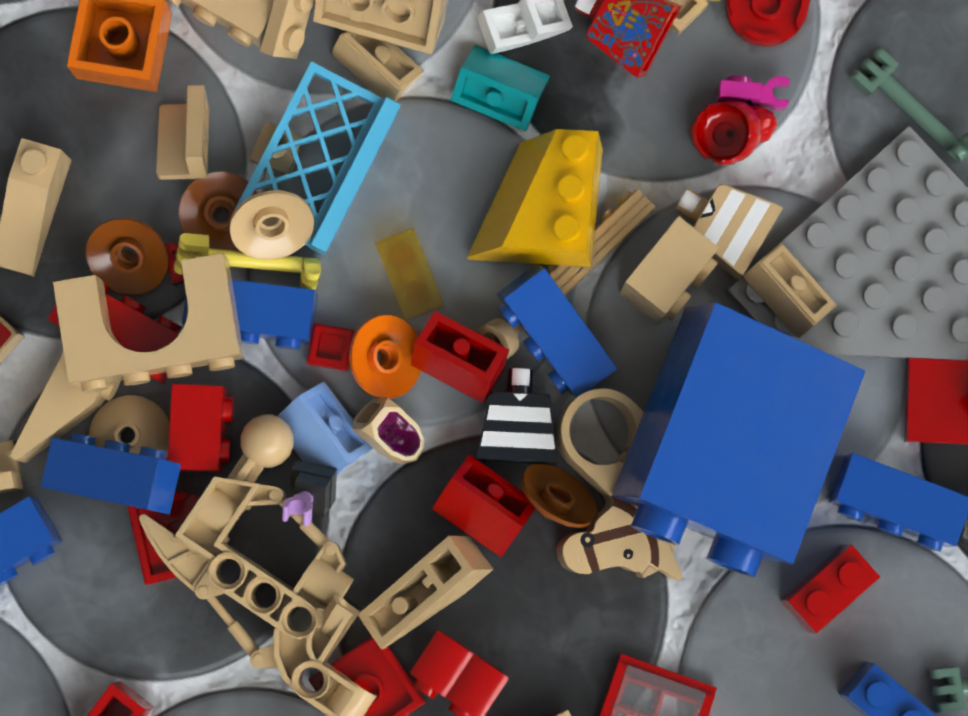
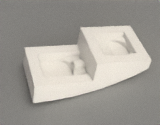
[477,0,573,54]

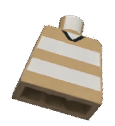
[675,183,783,281]

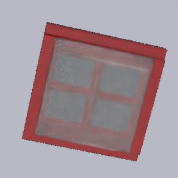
[599,653,717,716]

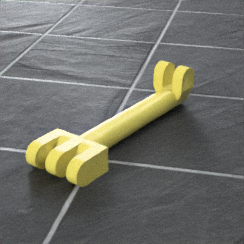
[174,233,321,290]

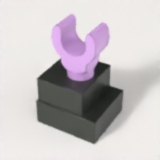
[282,460,337,526]

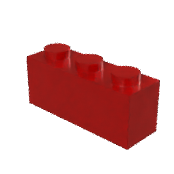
[47,275,183,384]

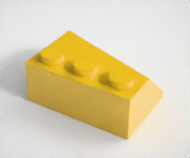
[467,129,603,267]

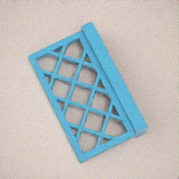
[235,61,401,256]

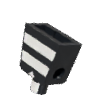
[477,368,558,465]

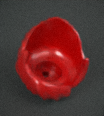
[689,100,777,166]

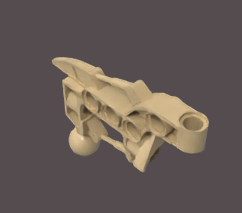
[139,414,376,716]

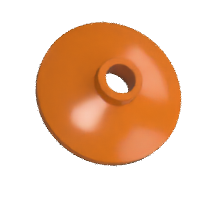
[349,315,421,399]

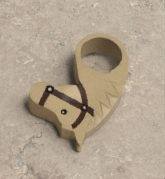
[554,388,682,580]

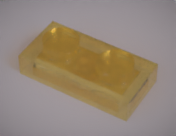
[375,227,444,321]

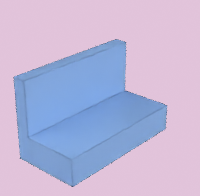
[278,381,373,475]

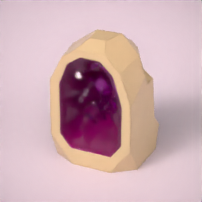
[352,397,424,464]

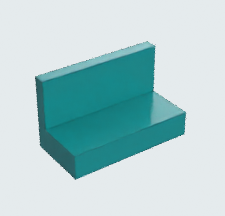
[450,45,550,131]

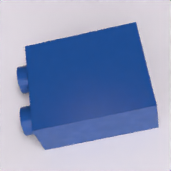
[612,302,865,577]

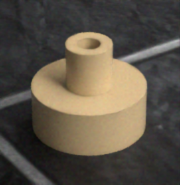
[477,318,519,359]

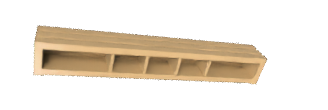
[517,189,655,335]

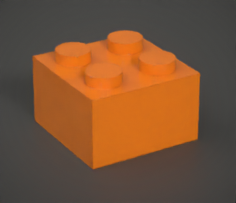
[67,0,172,92]

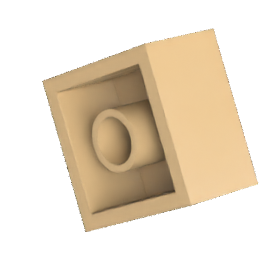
[619,216,719,325]

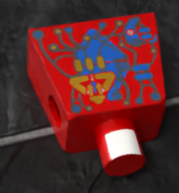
[575,0,682,78]

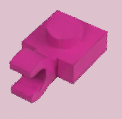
[715,75,790,111]

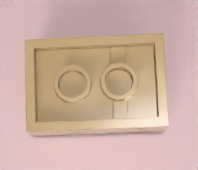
[313,0,448,55]

